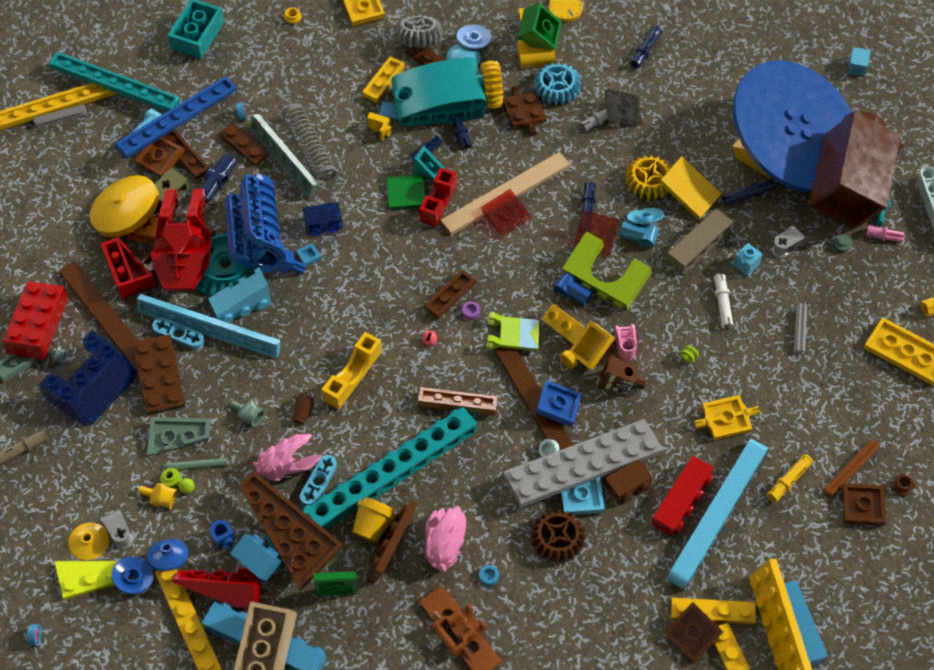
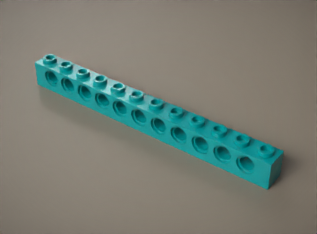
[264,407,477,560]

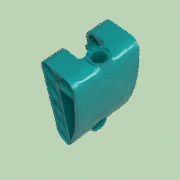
[390,57,487,126]

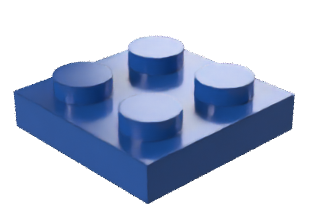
[535,380,582,427]

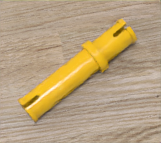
[766,454,813,503]

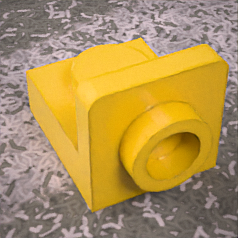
[367,112,392,141]

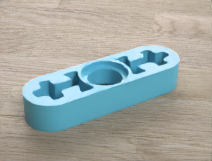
[152,317,204,350]
[300,455,337,506]

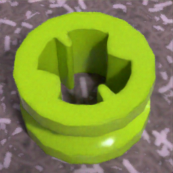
[680,345,699,364]

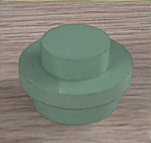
[833,234,852,251]
[50,345,66,365]

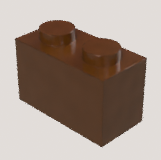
[604,459,652,504]

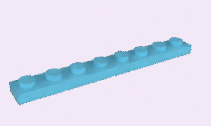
[137,294,280,359]

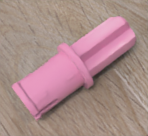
[866,225,904,242]

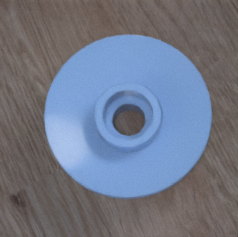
[457,25,491,49]

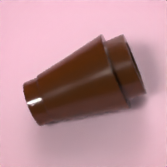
[293,394,315,424]

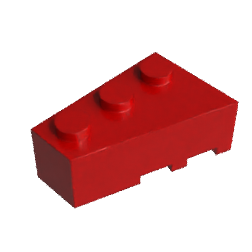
[101,237,157,299]

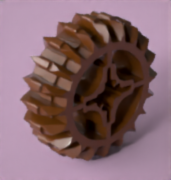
[530,509,586,564]

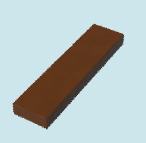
[163,130,210,180]

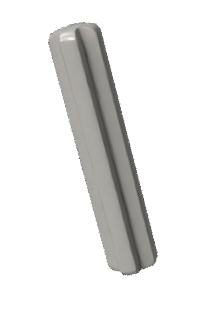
[33,104,86,128]
[794,303,807,354]

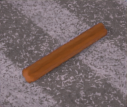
[823,440,880,497]

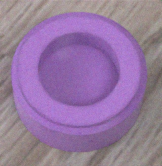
[461,301,480,320]

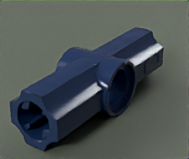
[199,153,237,203]

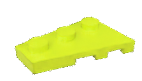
[54,561,118,600]

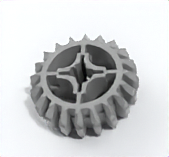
[395,15,442,49]

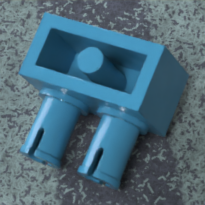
[230,533,282,581]

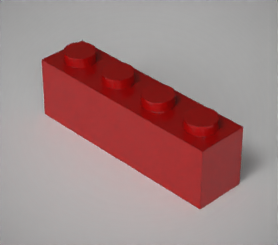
[651,456,714,537]

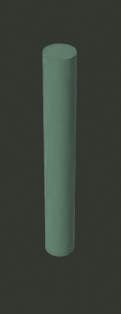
[167,458,228,470]

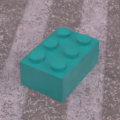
[167,0,224,59]

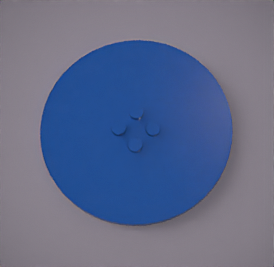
[732,60,852,192]

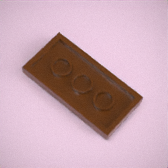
[133,334,186,415]
[367,500,418,583]

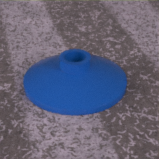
[147,539,188,571]
[111,556,154,595]

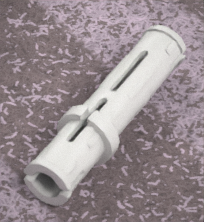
[714,274,734,329]

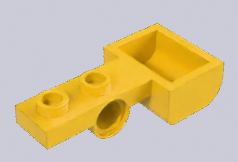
[517,8,555,69]
[542,304,615,370]

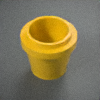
[352,497,396,544]

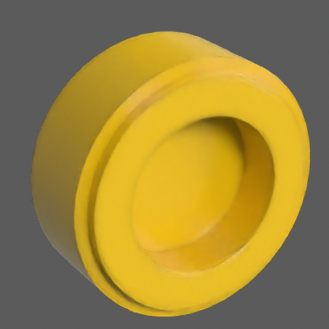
[560,350,578,369]

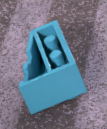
[208,267,271,323]

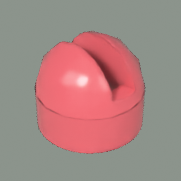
[422,330,437,346]

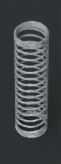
[282,103,337,184]

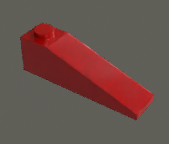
[172,568,263,610]

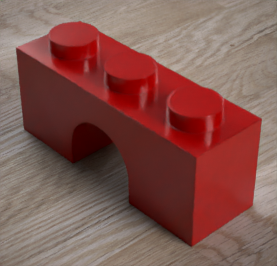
[419,167,457,227]

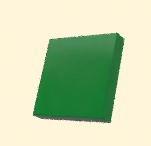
[386,174,425,210]
[314,571,358,596]

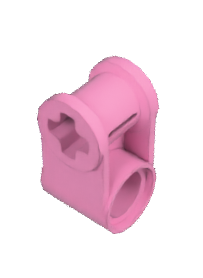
[614,324,637,361]

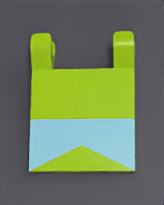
[486,312,539,351]

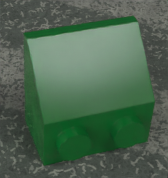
[517,3,562,50]

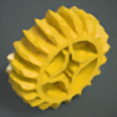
[480,61,503,109]
[625,154,671,200]

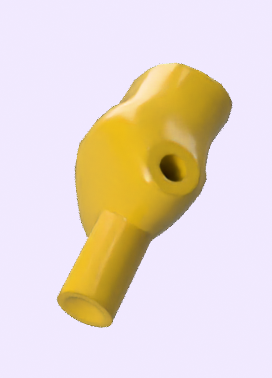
[138,483,178,509]

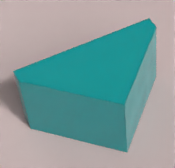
[413,146,446,181]

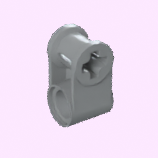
[772,226,807,258]
[101,509,133,550]

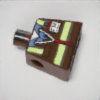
[598,355,646,394]

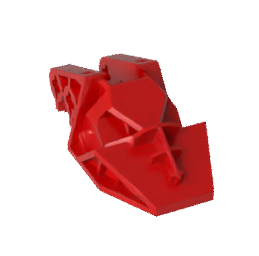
[150,189,212,291]

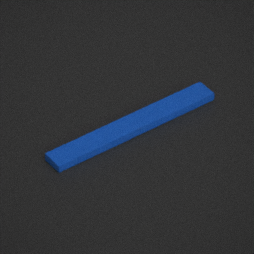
[114,76,237,159]

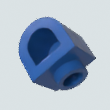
[210,520,236,549]

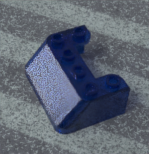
[39,330,136,426]

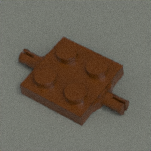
[502,86,547,136]

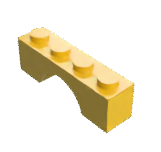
[321,332,382,409]

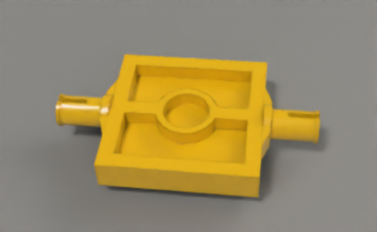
[694,395,760,441]

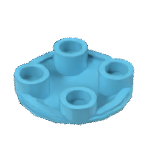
[446,44,481,65]

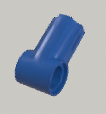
[553,272,593,306]

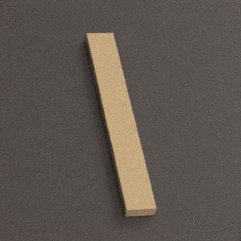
[441,152,570,235]

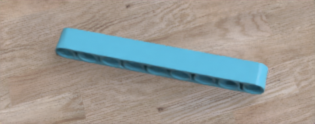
[667,439,769,590]

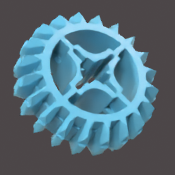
[533,62,581,106]

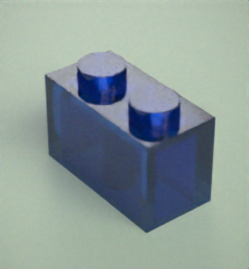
[302,202,343,236]

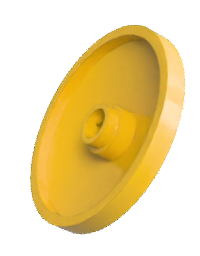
[90,176,159,237]

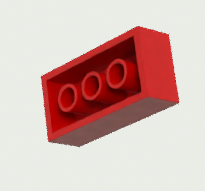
[3,281,67,360]

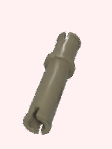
[0,429,49,465]

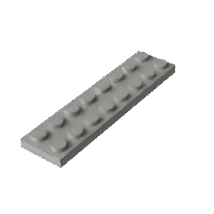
[503,419,663,508]

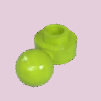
[160,468,195,494]

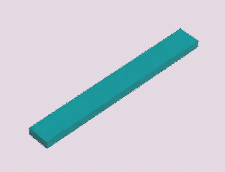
[48,52,181,112]

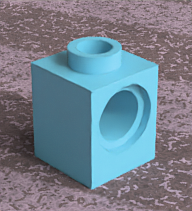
[848,47,871,76]
[734,243,763,276]

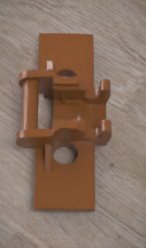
[419,585,502,670]

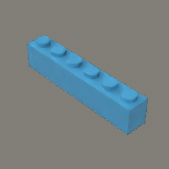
[202,601,327,670]

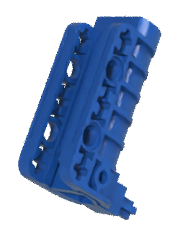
[224,174,306,274]

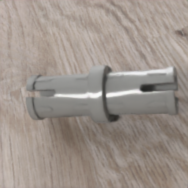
[579,107,613,132]

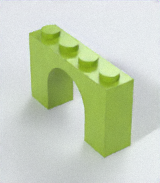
[562,231,652,310]

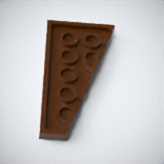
[239,471,343,592]

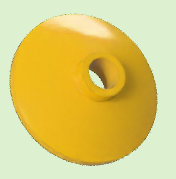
[68,523,109,560]

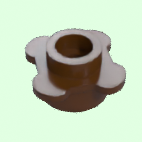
[891,474,916,496]

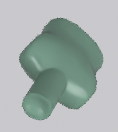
[230,401,266,427]

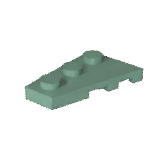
[147,417,211,457]

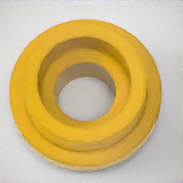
[284,7,301,24]

